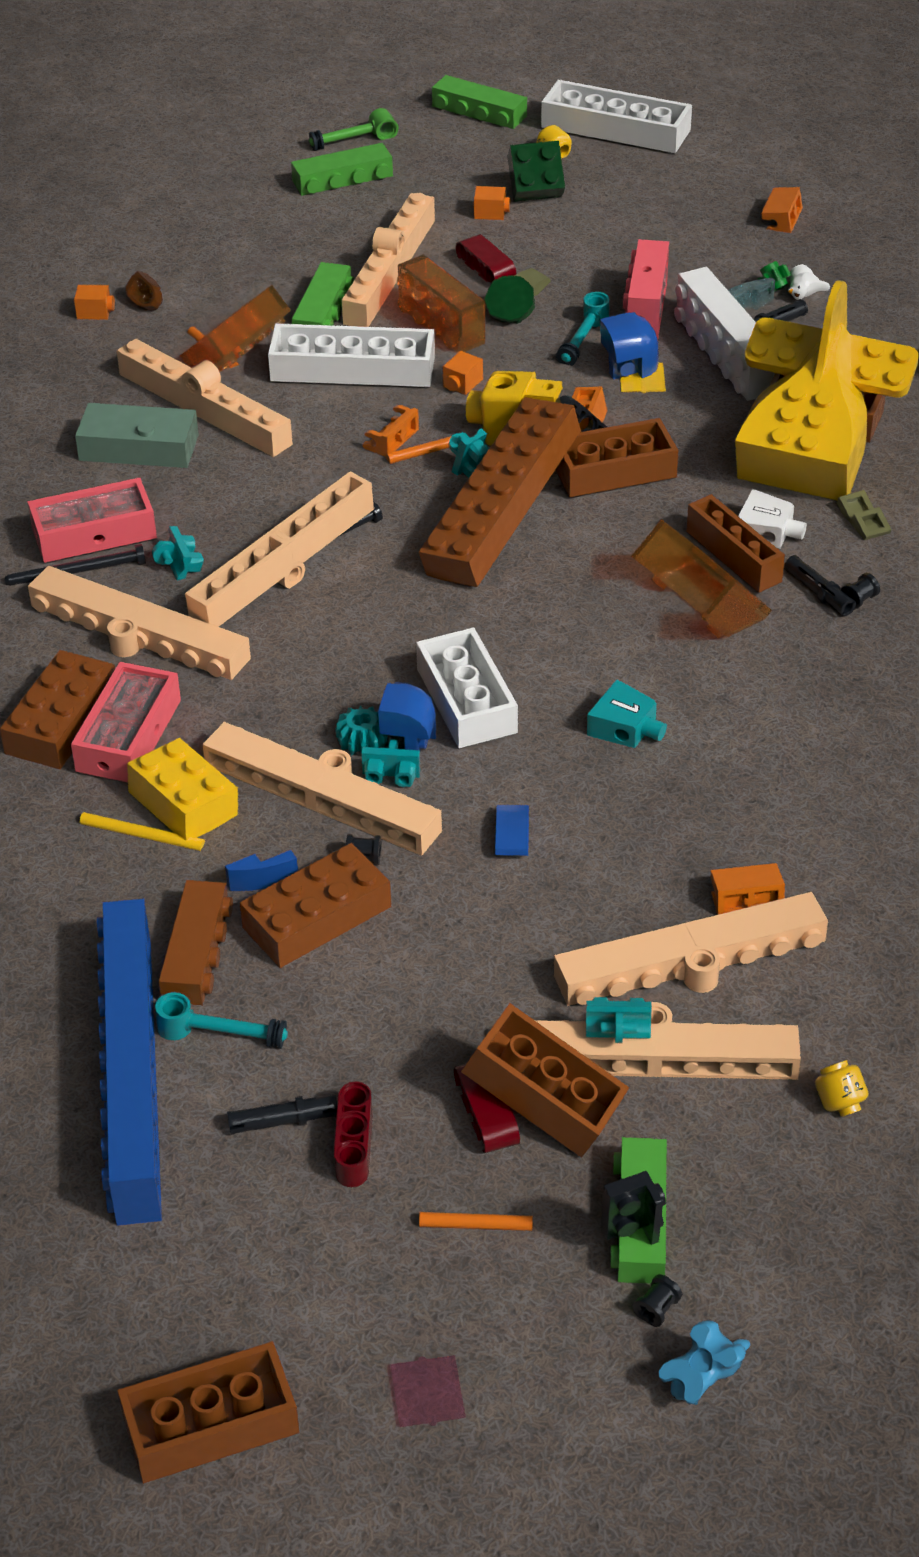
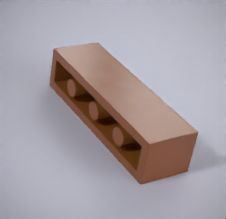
[687,494,785,593]
[159,880,233,1006]

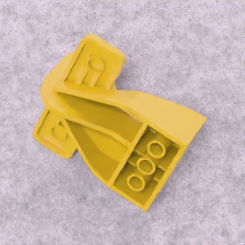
[735,280,918,501]

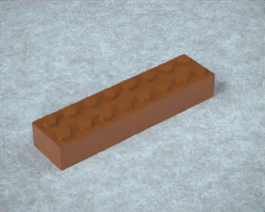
[419,397,581,587]

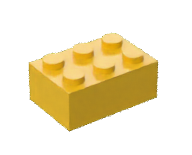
[127,738,238,841]

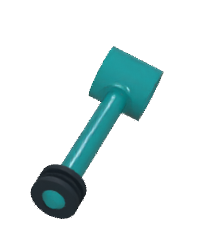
[556,292,610,366]
[155,992,288,1049]

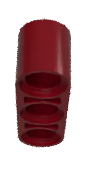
[455,234,517,284]
[453,1064,520,1154]
[334,1081,373,1187]

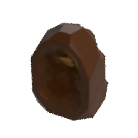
[125,271,163,311]

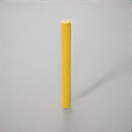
[80,812,205,851]

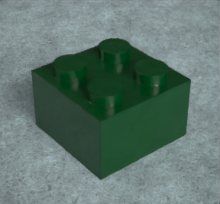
[507,141,565,202]

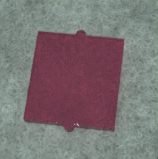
[390,1355,466,1427]

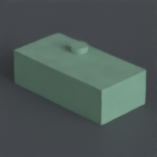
[75,403,199,468]

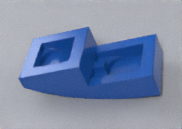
[495,805,529,856]
[225,850,298,891]

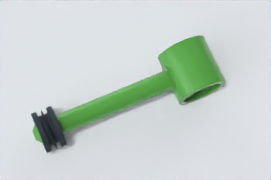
[309,108,399,151]

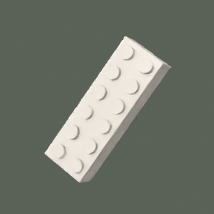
[541,80,692,153]
[674,267,775,401]
[268,324,435,387]

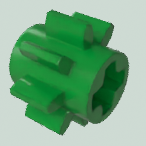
[757,261,791,293]

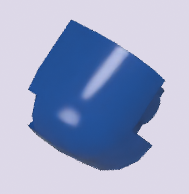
[600,312,659,379]
[378,682,436,750]

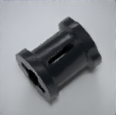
[841,572,880,609]
[346,834,382,865]
[632,1274,683,1327]

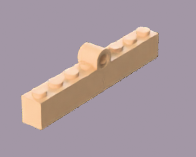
[342,193,435,327]
[117,339,293,457]
[185,471,374,627]
[28,566,251,680]
[203,722,442,856]
[554,892,828,1006]
[535,1002,801,1080]

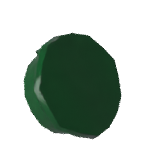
[484,275,535,324]

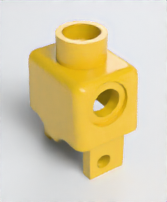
[466,371,563,446]

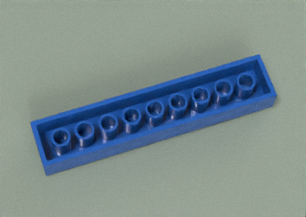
[97,899,162,1226]

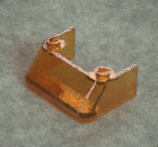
[631,519,772,638]

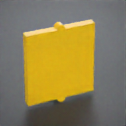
[620,363,666,393]

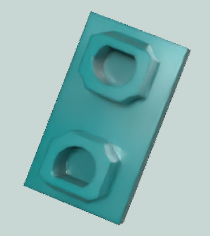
[448,428,489,478]
[152,526,204,580]
[361,739,421,787]
[586,997,652,1043]

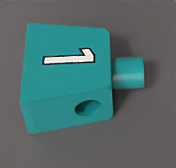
[587,680,667,748]

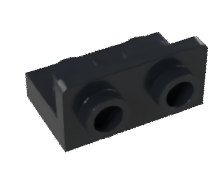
[601,1170,666,1245]

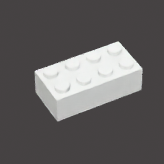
[416,628,518,748]

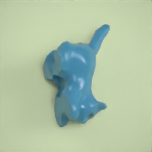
[658,1320,750,1405]

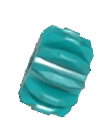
[335,705,388,756]

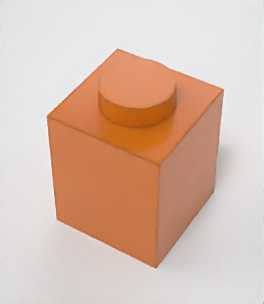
[474,186,510,220]
[74,285,115,320]
[443,351,483,395]

